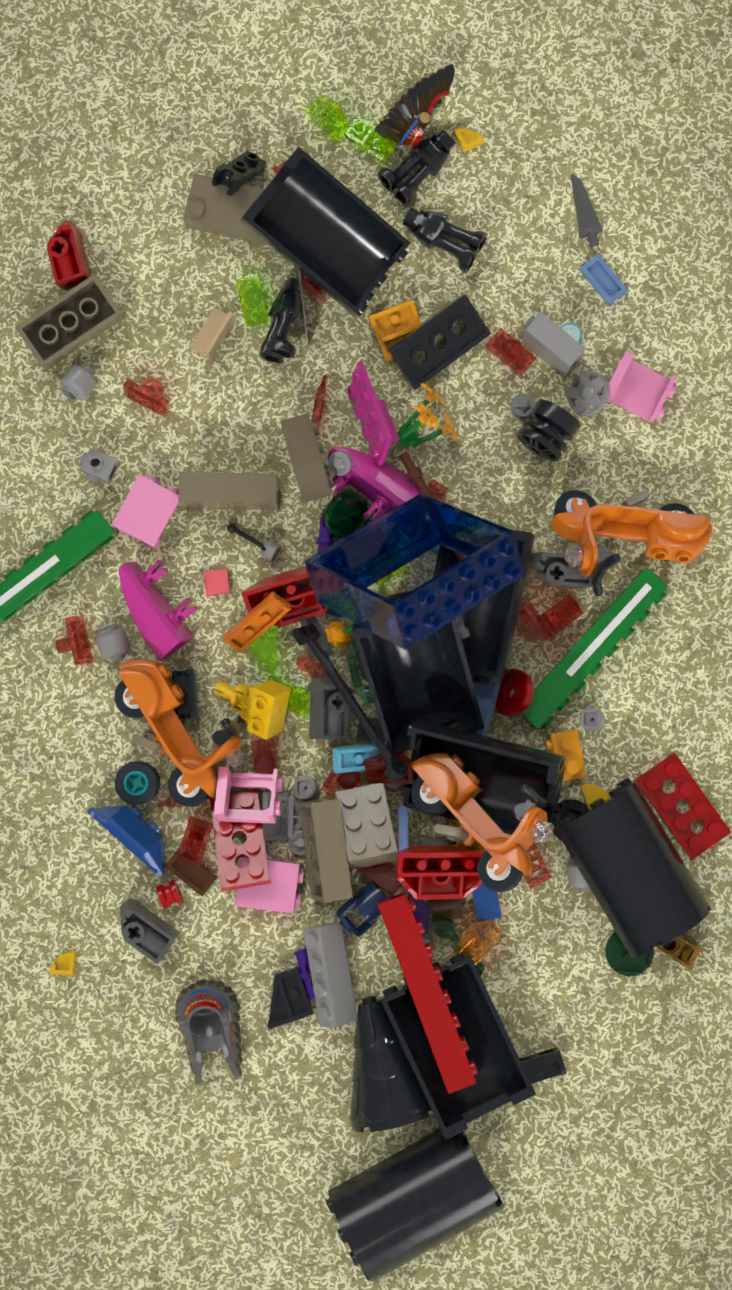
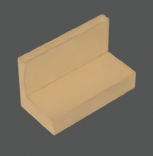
[190,307,235,360]

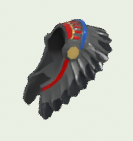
[175,979,242,1085]

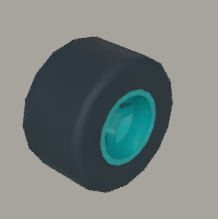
[114,761,161,805]

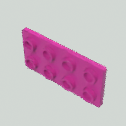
[347,361,399,466]

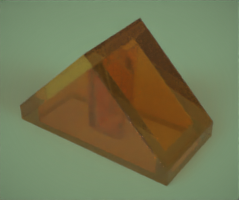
[454,920,505,965]

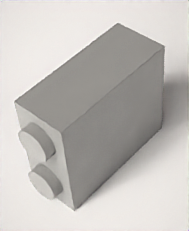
[521,312,586,378]

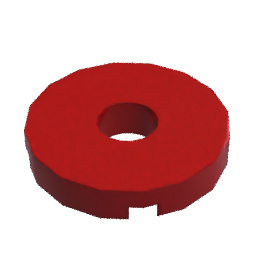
[495,668,533,717]

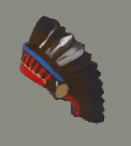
[375,64,455,146]

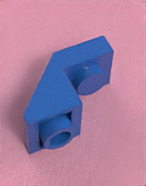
[472,883,502,922]

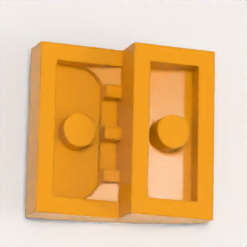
[367,299,423,362]

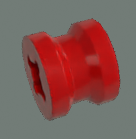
[156,879,183,909]

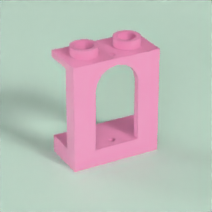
[214,767,284,824]

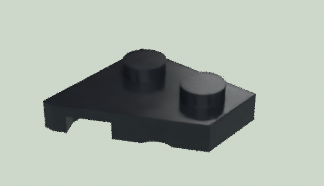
[267,966,314,1029]

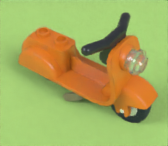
[550,490,713,596]
[114,659,247,807]
[411,753,554,892]

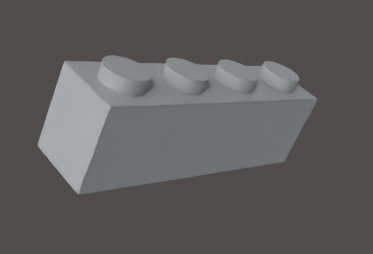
[303,922,358,1027]

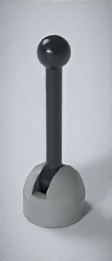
[227,523,281,562]

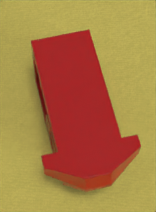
[47,220,92,290]

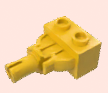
[214,680,291,740]

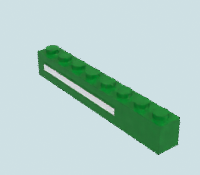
[0,510,118,625]
[520,567,668,730]

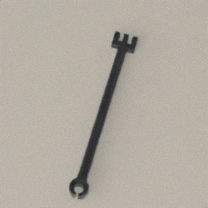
[292,623,408,781]

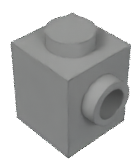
[80,448,120,485]

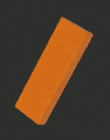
[223,592,291,653]

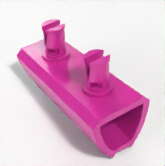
[327,446,422,525]
[119,560,198,661]

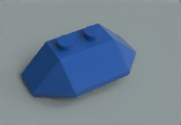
[87,805,165,877]

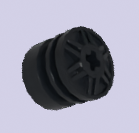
[516,399,581,462]

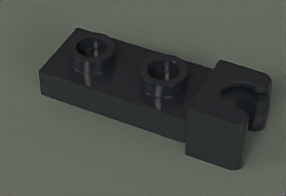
[212,150,267,196]

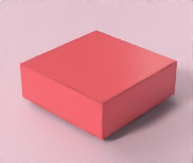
[203,569,230,596]

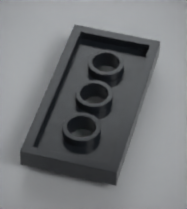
[387,294,491,390]

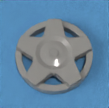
[567,371,609,416]

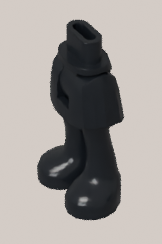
[377,130,456,206]
[402,208,488,273]
[259,278,301,364]

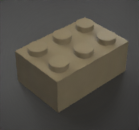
[280,413,333,503]
[335,782,398,870]

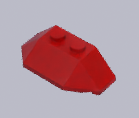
[241,563,341,627]
[396,845,486,900]

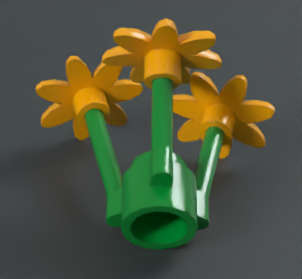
[397,383,458,449]

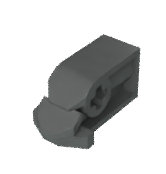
[529,552,592,589]
[307,676,349,740]
[120,899,180,964]

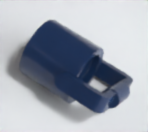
[336,881,388,936]

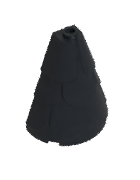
[350,995,432,1132]

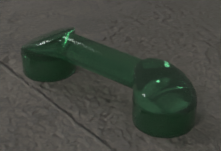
[346,639,374,705]
[435,918,484,976]

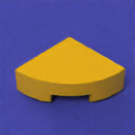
[453,127,485,152]
[580,784,610,808]
[49,950,76,976]

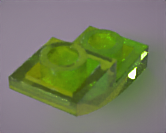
[344,115,397,165]
[235,273,269,327]
[268,675,310,718]

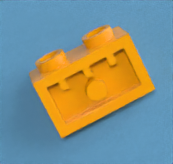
[545,730,586,782]

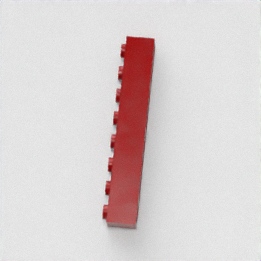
[377,892,478,1094]

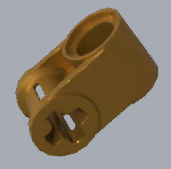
[656,936,704,971]

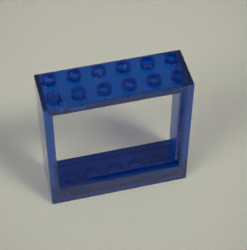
[304,493,524,650]

